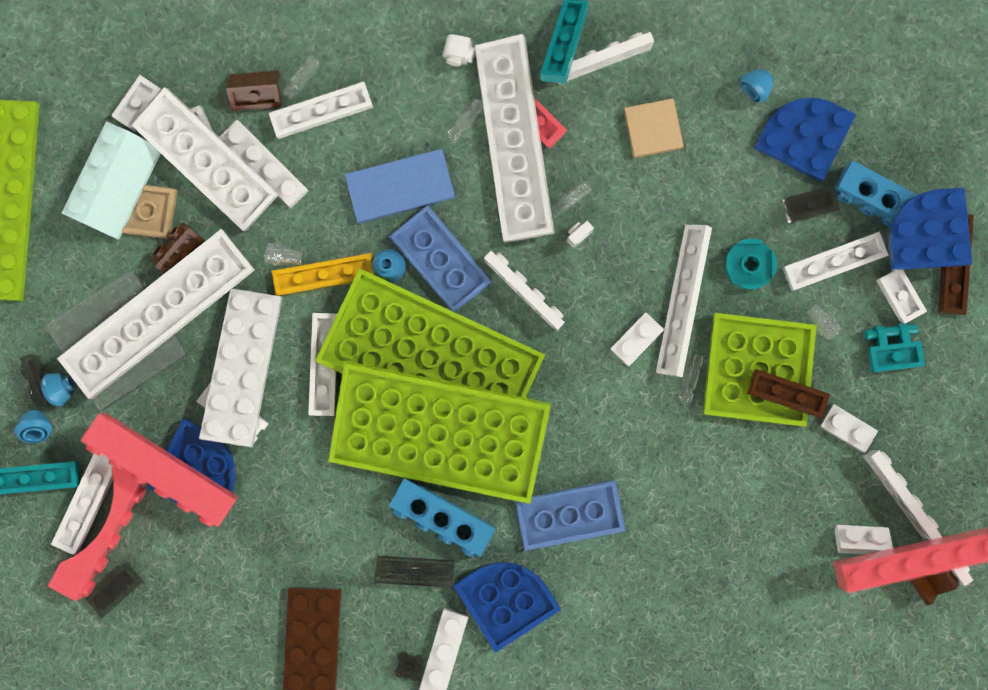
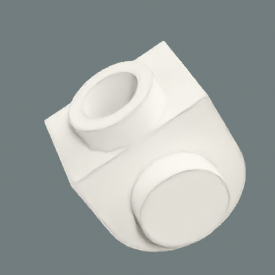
[442,35,475,66]

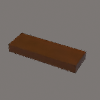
[746,369,830,419]

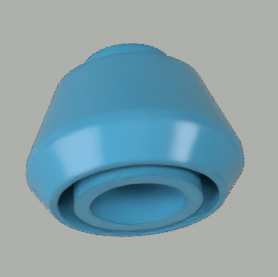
[740,69,773,102]
[372,249,405,283]
[41,373,76,407]
[14,410,53,443]

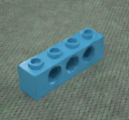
[831,160,917,227]
[389,478,496,558]

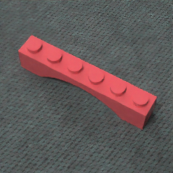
[48,466,147,601]

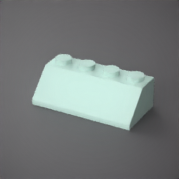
[62,121,161,240]

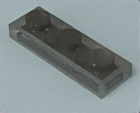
[374,556,455,588]

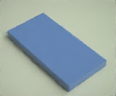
[345,149,455,224]
[389,205,492,313]
[515,480,626,551]

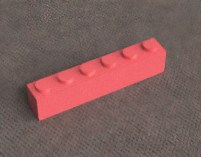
[81,413,239,527]
[833,527,988,593]

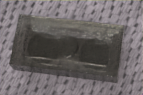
[782,186,840,224]
[20,354,51,407]
[85,563,144,618]

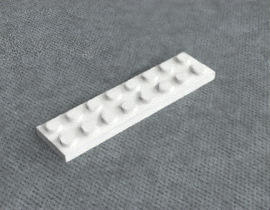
[475,34,554,243]
[57,229,255,399]

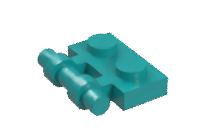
[864,323,925,373]

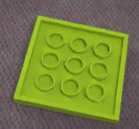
[702,313,817,427]

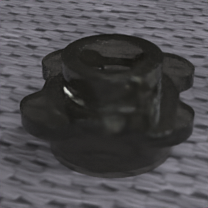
[394,651,423,681]

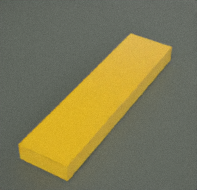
[271,253,374,296]

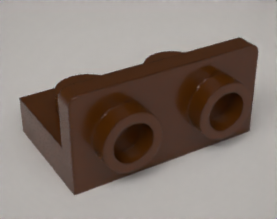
[151,222,206,274]

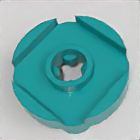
[724,239,777,290]

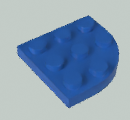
[754,98,856,182]
[888,187,972,271]
[147,418,236,511]
[453,562,561,653]

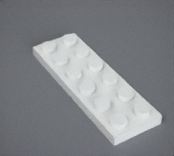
[131,87,279,231]
[199,289,282,448]

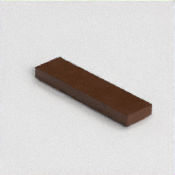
[938,214,974,315]

